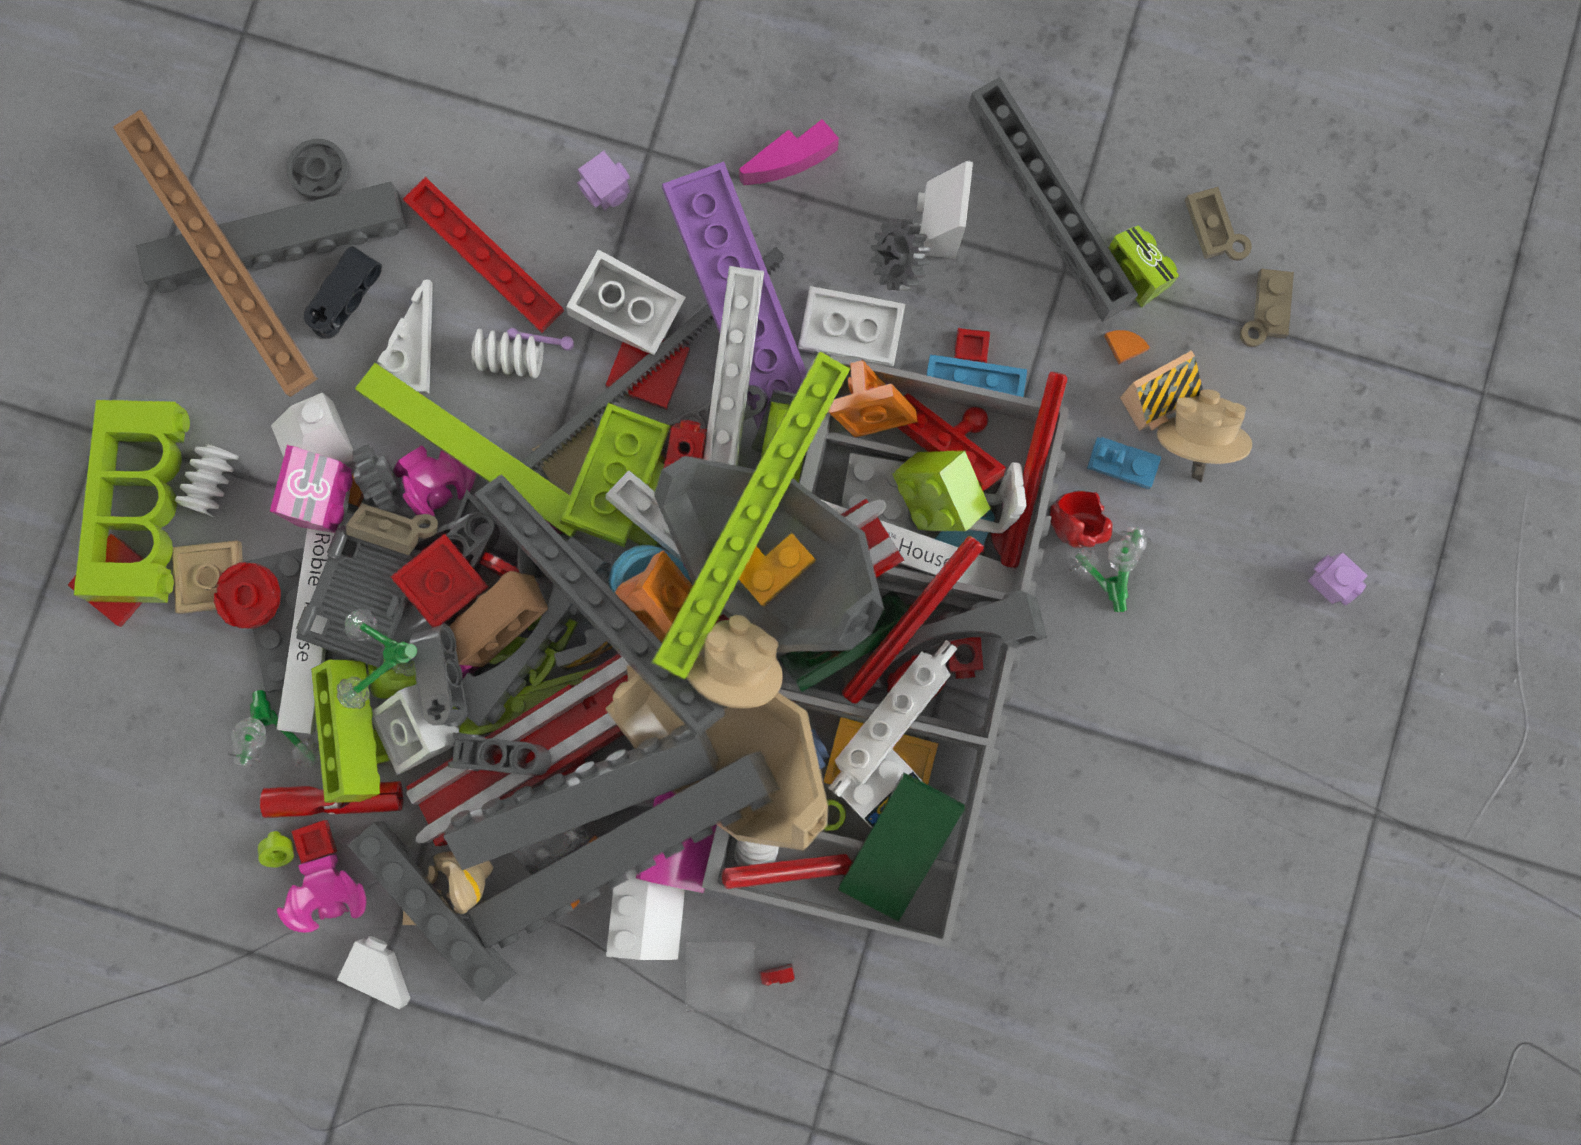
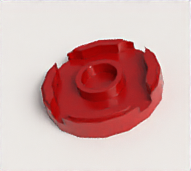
[214,562,281,629]

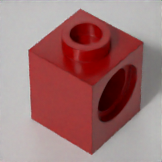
[946,637,984,679]

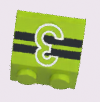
[1108,225,1179,308]

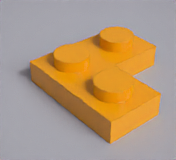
[739,533,816,607]

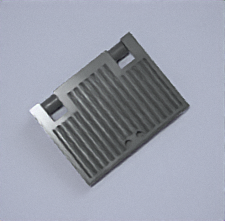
[296,525,421,667]

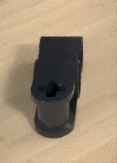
[304,246,382,339]

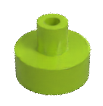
[258,831,294,867]

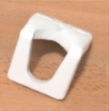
[968,462,1027,533]

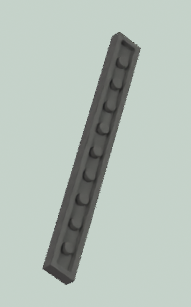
[474,474,725,738]

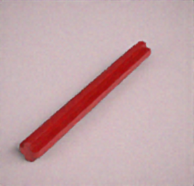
[1001,372,1068,568]
[842,536,984,704]

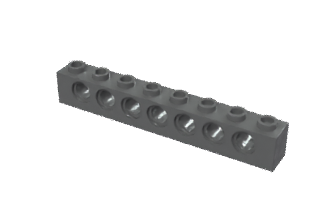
[968,77,1138,322]

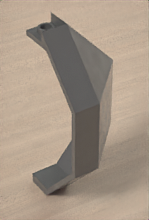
[654,456,883,652]

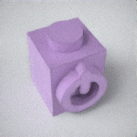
[577,151,630,211]
[1308,552,1368,606]

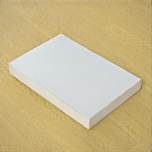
[798,286,906,368]

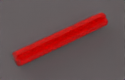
[722,854,852,889]

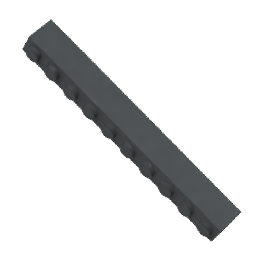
[468,751,780,949]

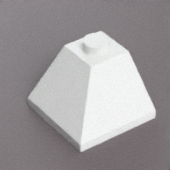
[271,393,354,465]

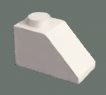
[337,936,410,1009]

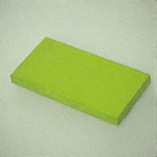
[560,403,671,547]

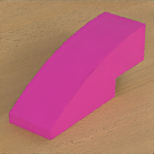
[739,119,839,185]

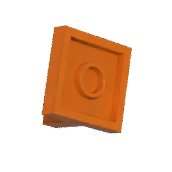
[829,360,917,438]
[615,550,693,643]

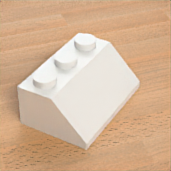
[606,869,685,960]

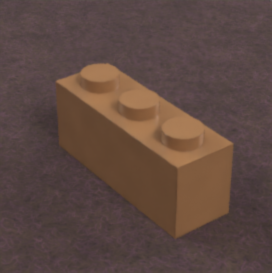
[449,571,548,668]

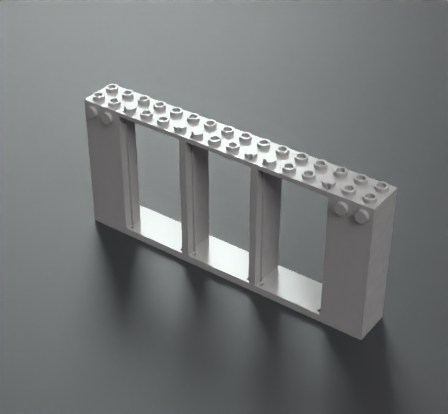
[702,354,1073,948]

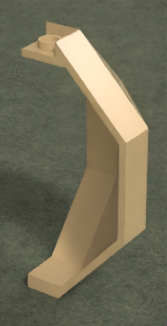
[605,666,828,851]

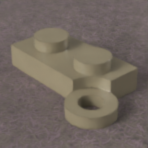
[1185,186,1252,261]
[1240,269,1294,347]
[346,503,438,555]

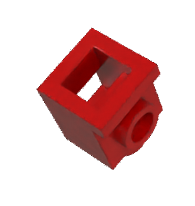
[664,420,707,468]

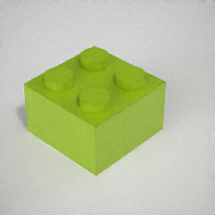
[892,451,990,531]

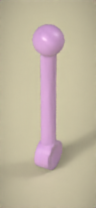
[507,328,574,350]

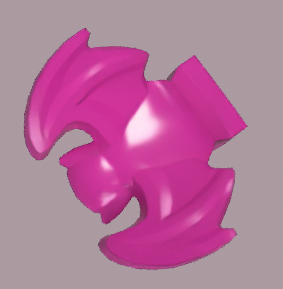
[393,445,476,516]
[277,854,366,933]

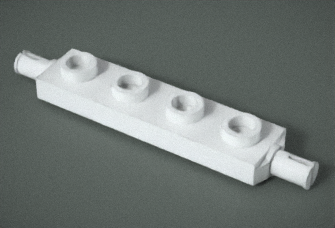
[828,640,957,797]

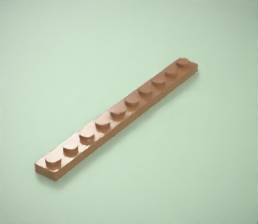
[113,109,318,397]

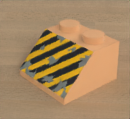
[1120,351,1203,431]

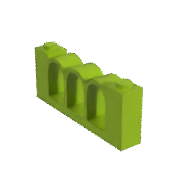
[74,400,190,603]

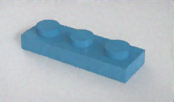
[926,354,1027,397]

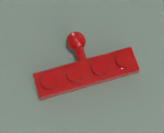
[897,393,1006,491]

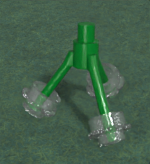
[1069,526,1151,612]
[337,608,417,709]
[228,690,320,768]

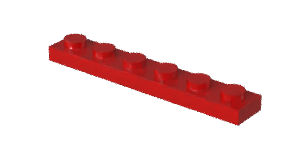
[403,177,564,334]

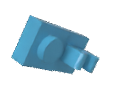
[1087,437,1161,490]

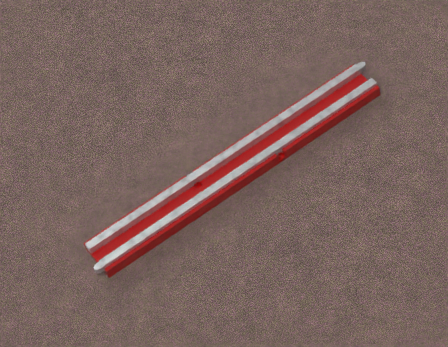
[406,499,904,846]

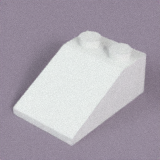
[915,161,973,259]
[566,250,686,355]

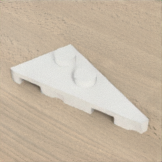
[377,280,433,394]

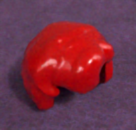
[1049,490,1113,548]

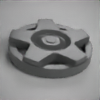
[286,139,349,199]

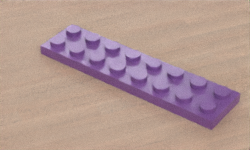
[662,161,807,429]

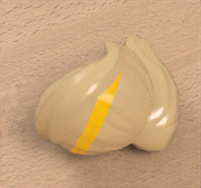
[433,851,493,914]

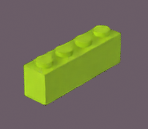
[311,659,380,803]

